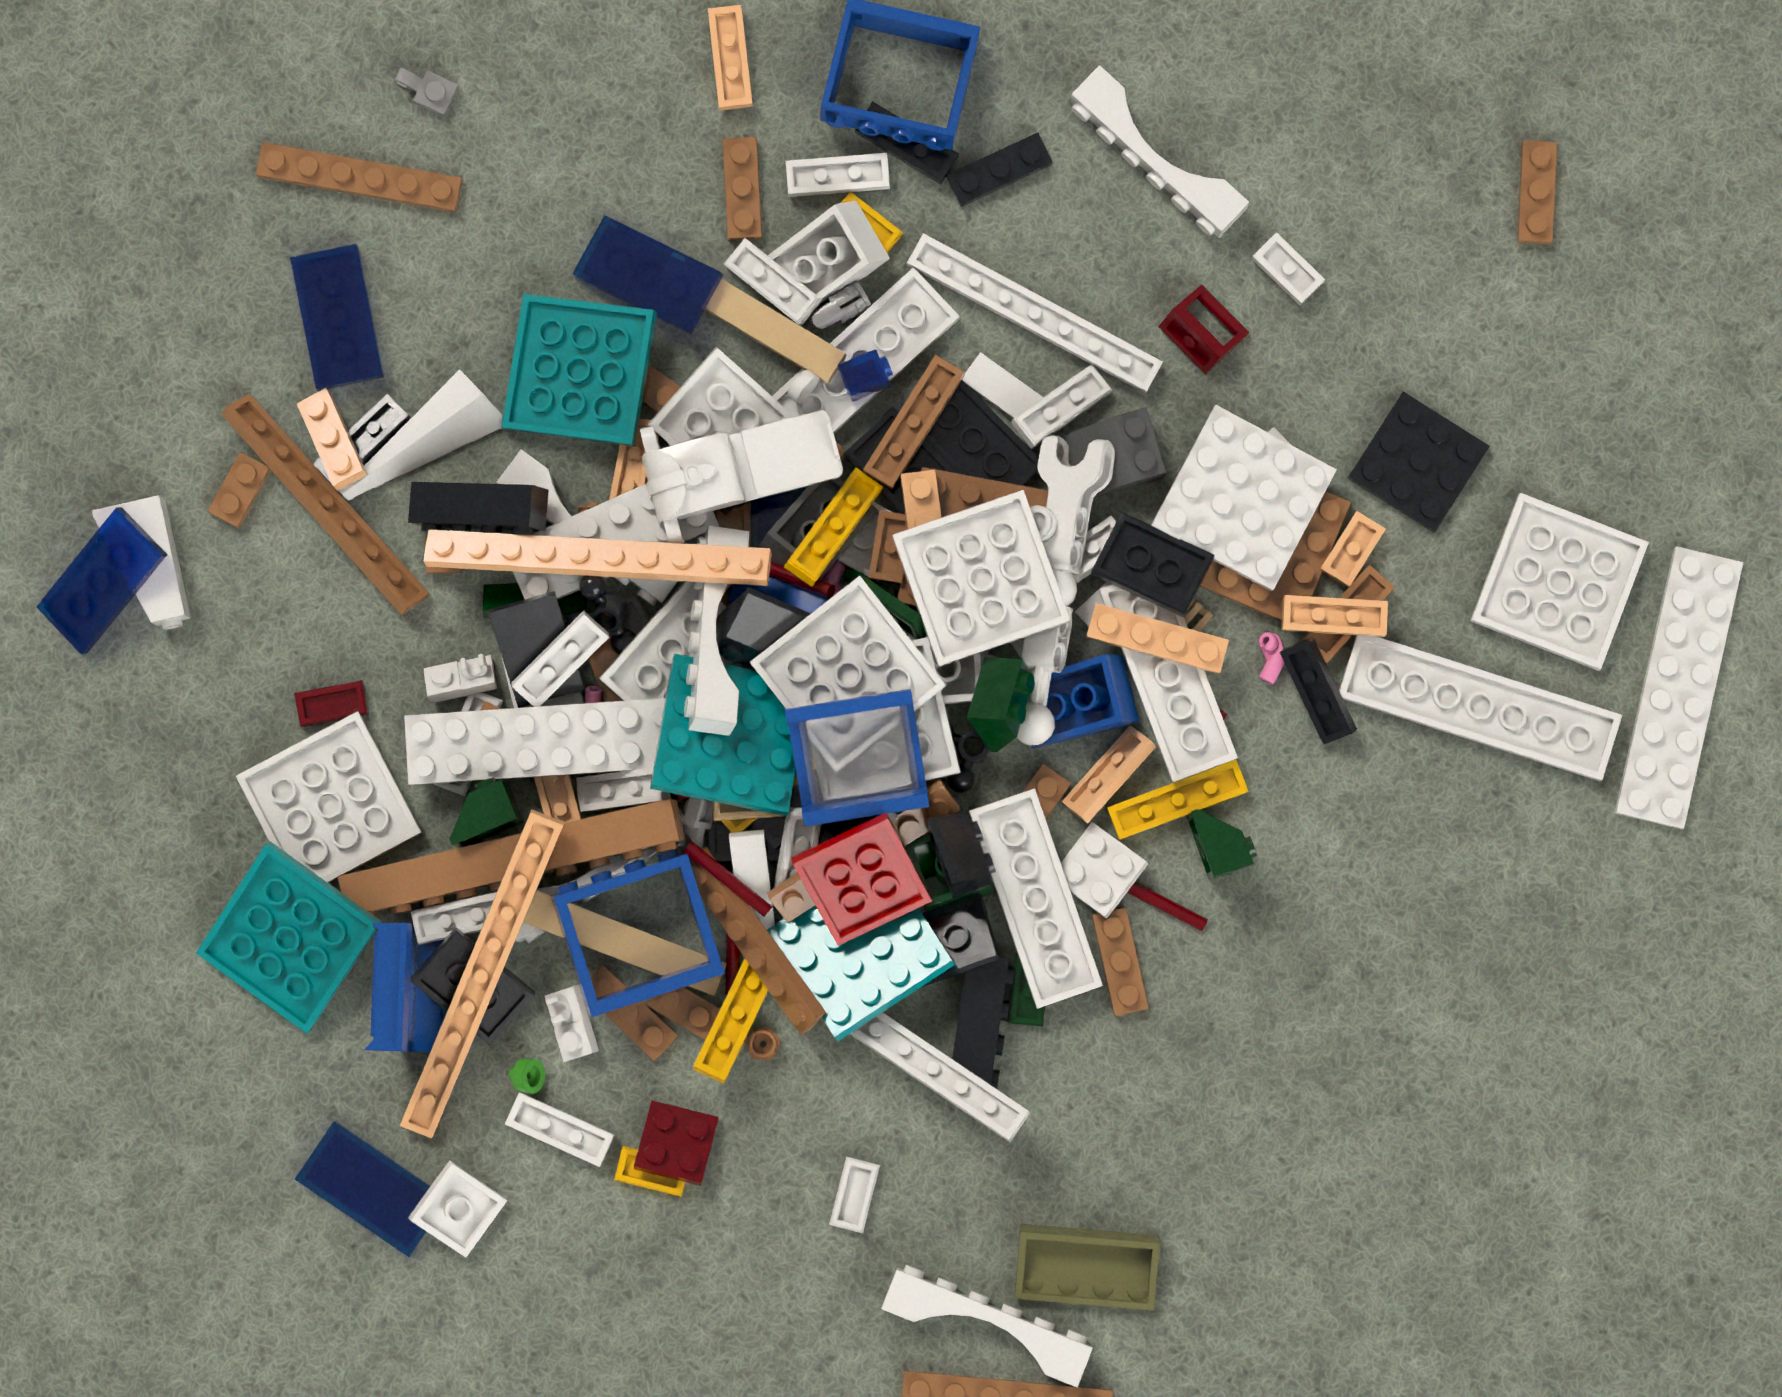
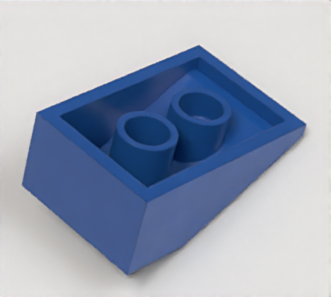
[1031,654,1139,749]

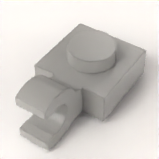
[395,68,459,117]
[676,797,714,849]

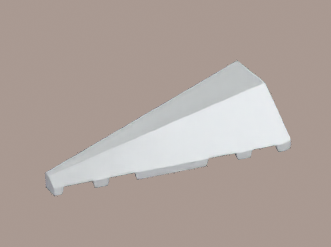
[339,369,503,501]

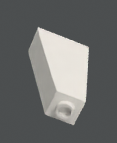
[92,495,191,630]

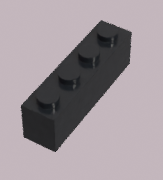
[408,482,549,535]
[952,957,1015,1089]

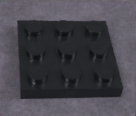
[1348,391,1490,533]

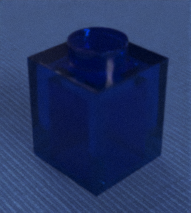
[838,349,893,402]

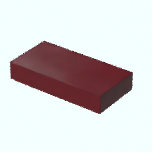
[294,680,369,727]

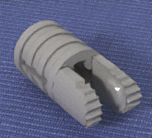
[809,280,871,330]

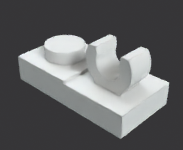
[423,654,497,704]
[545,985,599,1062]

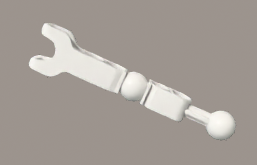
[1017,435,1115,746]

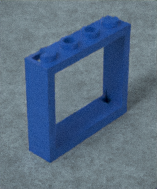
[820,0,981,150]
[551,849,725,1017]

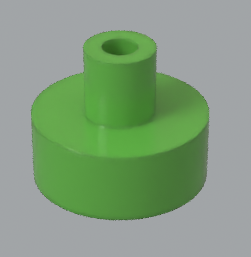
[508,1058,545,1094]

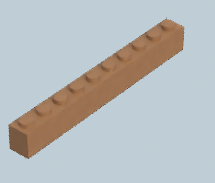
[337,799,685,918]

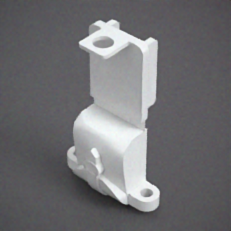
[640,410,843,544]

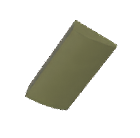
[1015,1224,1160,1311]

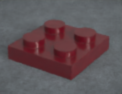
[634,1100,719,1186]

